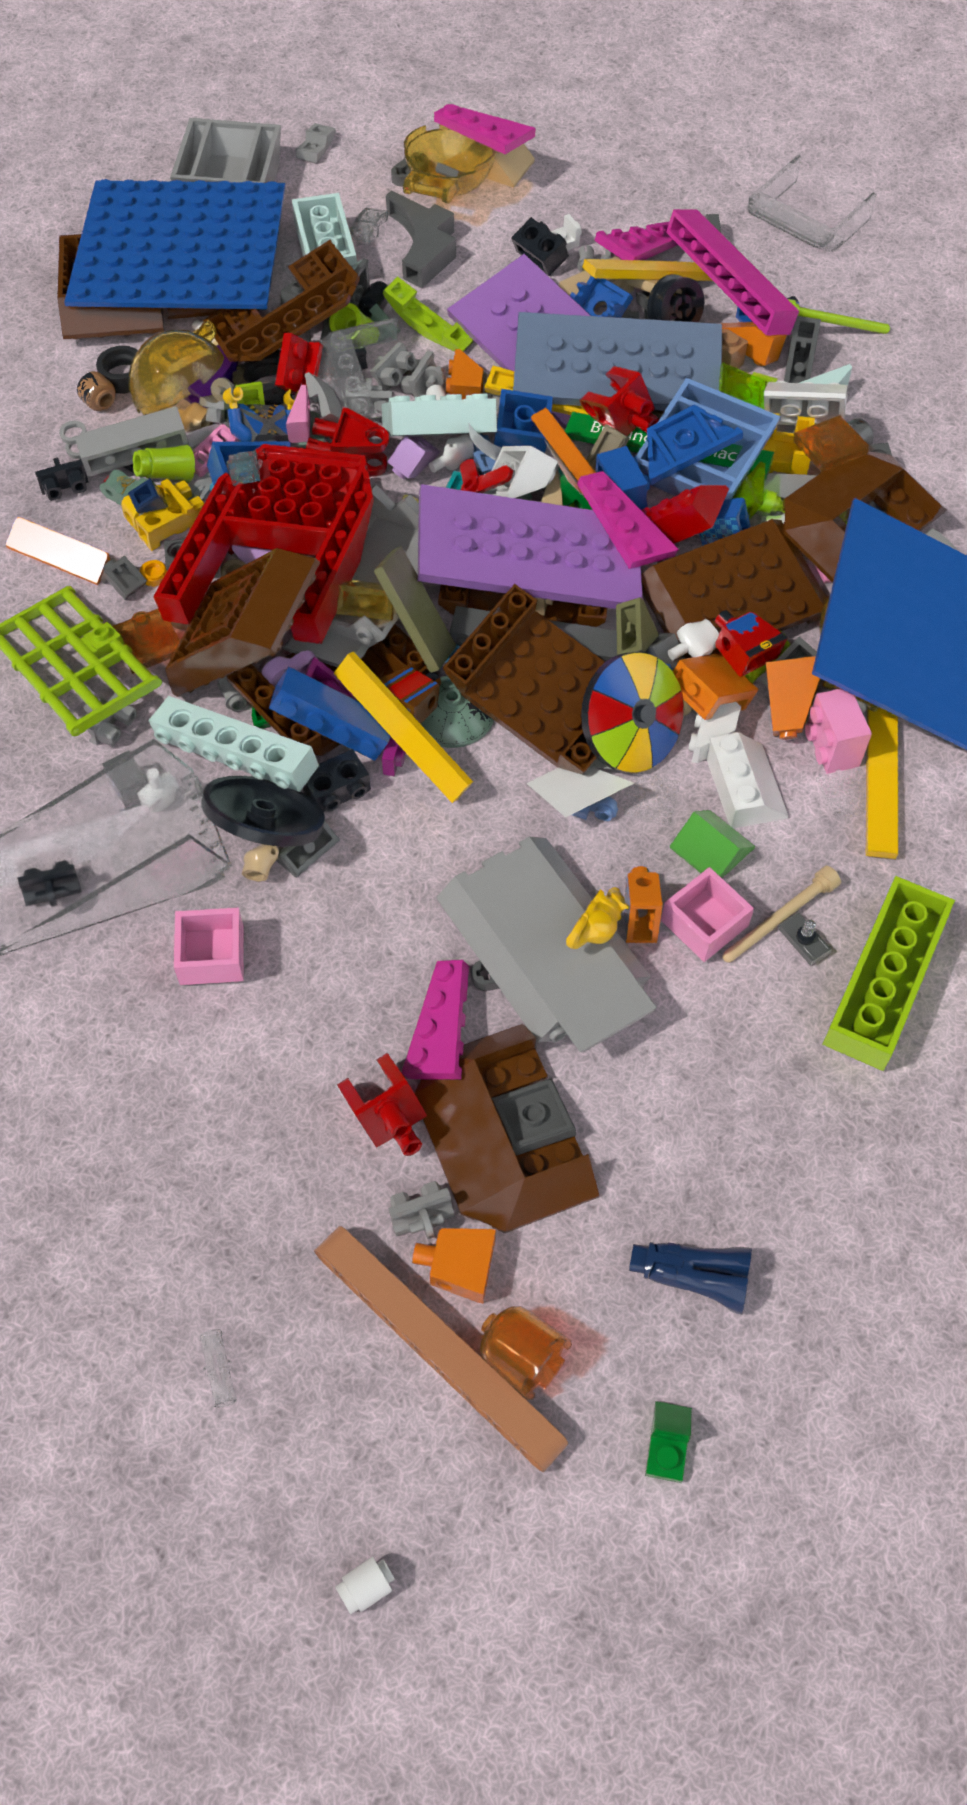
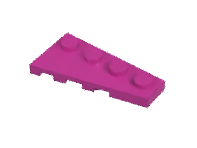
[434,104,536,154]
[594,222,678,260]
[577,471,679,569]
[401,960,469,1079]

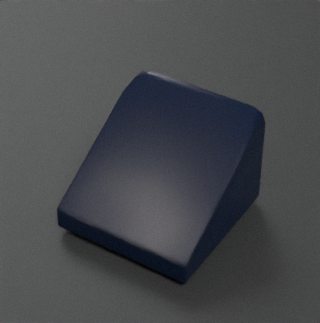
[128,478,168,513]

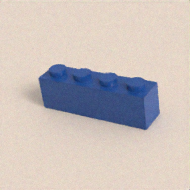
[269,666,390,761]

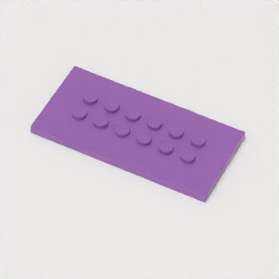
[447,254,590,429]
[417,484,642,609]

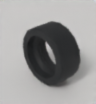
[96,345,147,394]

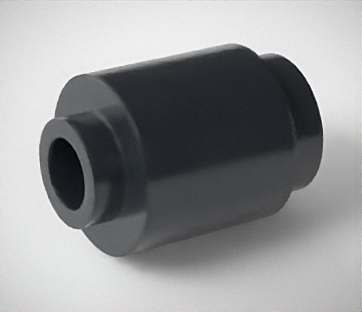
[359,281,388,318]

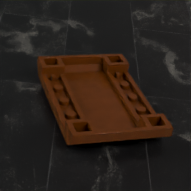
[641,519,829,659]

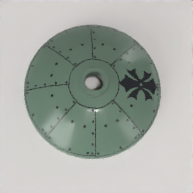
[421,676,494,748]

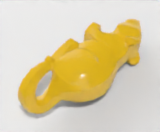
[566,887,630,949]

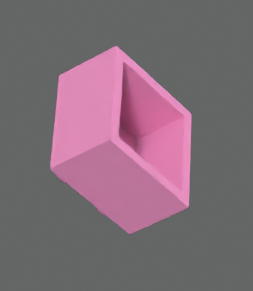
[805,689,872,774]
[661,867,754,962]
[174,907,244,985]

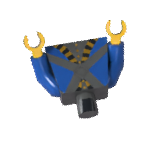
[223,387,299,443]

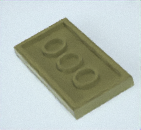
[374,546,456,673]

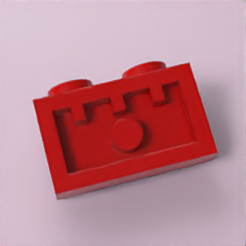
[275,333,323,395]

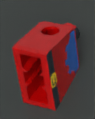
[715,610,788,678]

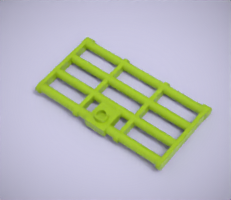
[0,586,162,737]

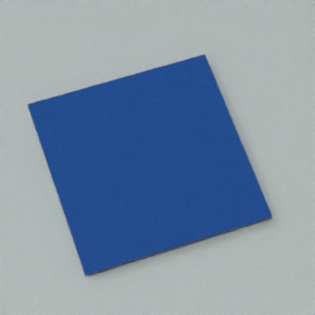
[64,179,286,309]
[812,498,967,750]

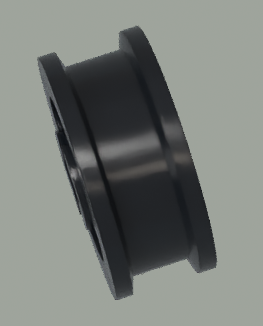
[647,274,705,322]

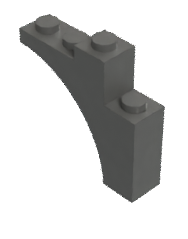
[386,190,456,288]

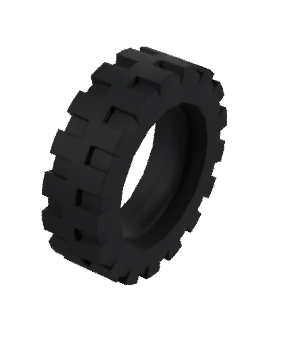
[232,352,293,405]

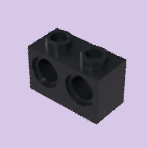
[511,217,569,276]
[302,749,371,812]

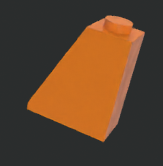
[766,656,821,740]

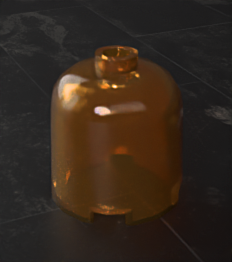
[480,1306,572,1400]

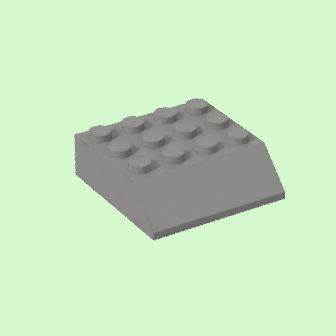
[170,118,281,183]

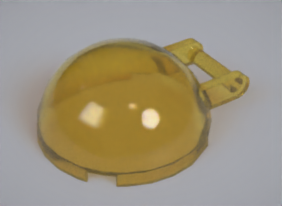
[403,124,497,204]
[129,321,224,415]

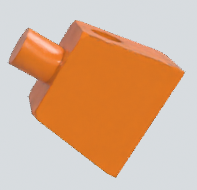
[412,1228,496,1304]

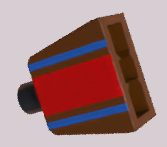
[379,667,441,724]

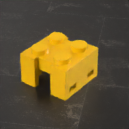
[762,413,815,475]

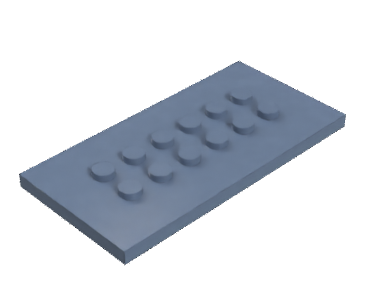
[513,312,722,411]

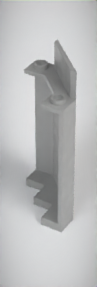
[282,485,423,667]
[436,837,657,1052]

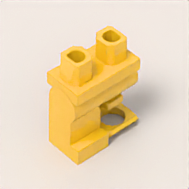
[121,478,204,551]

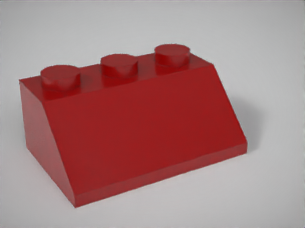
[641,485,729,544]

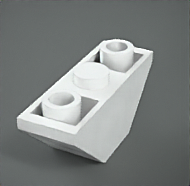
[688,702,741,763]

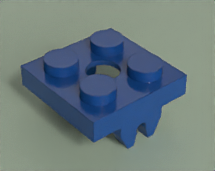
[570,276,633,318]

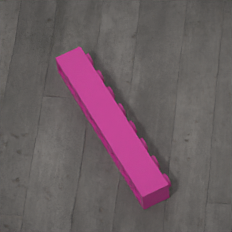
[666,209,799,335]

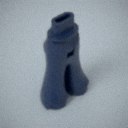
[629,1242,752,1315]

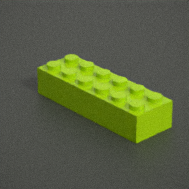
[822,876,955,1071]

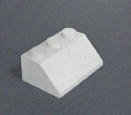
[764,381,848,427]
[483,446,558,498]
[706,732,788,829]

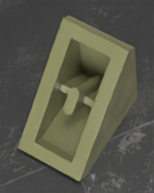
[616,597,659,655]

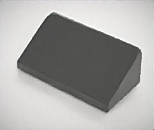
[276,821,340,878]

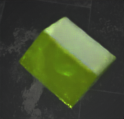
[719,362,767,409]
[732,462,765,520]

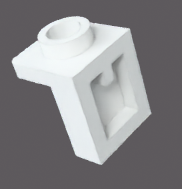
[551,214,582,251]

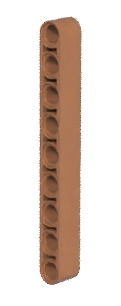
[314,1226,568,1472]

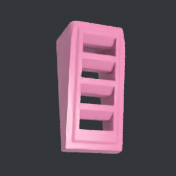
[286,385,310,443]
[193,424,240,477]

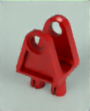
[580,366,659,436]
[306,407,389,477]
[337,1053,427,1156]

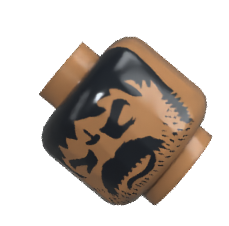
[77,371,115,411]

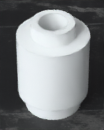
[335,1556,395,1615]

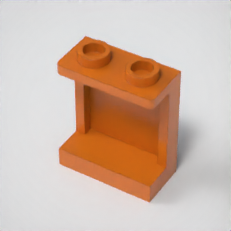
[673,653,759,720]

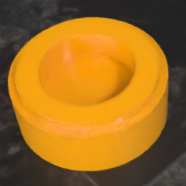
[139,560,167,587]

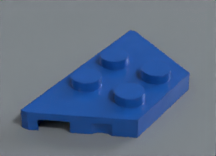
[647,404,743,485]

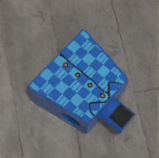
[699,498,751,546]

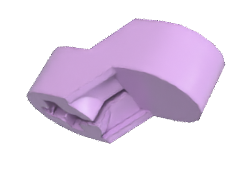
[261,650,317,687]

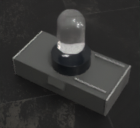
[778,912,832,966]

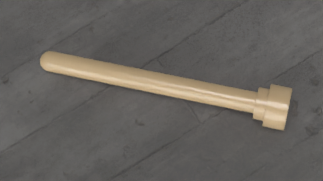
[722,865,841,963]

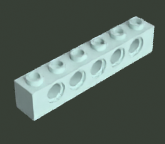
[149,696,319,792]

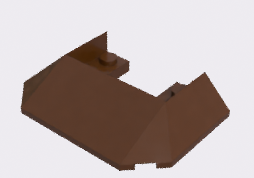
[203,240,360,362]
[783,449,947,583]
[414,1023,600,1233]

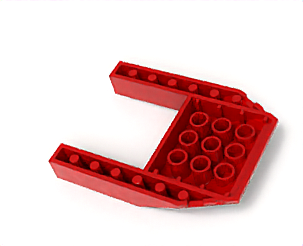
[153,444,374,644]

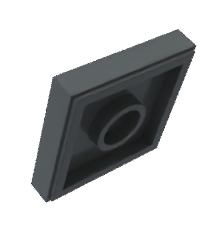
[491,1078,576,1156]

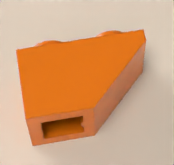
[446,349,483,399]

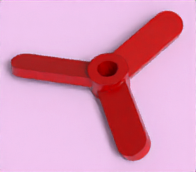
[460,459,513,493]

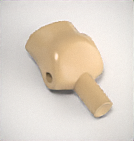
[169,402,214,432]
[242,844,279,882]

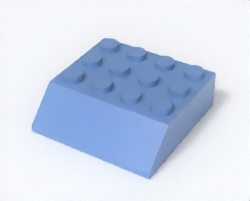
[636,378,781,500]

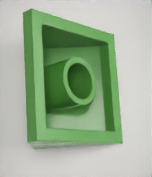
[670,810,755,878]

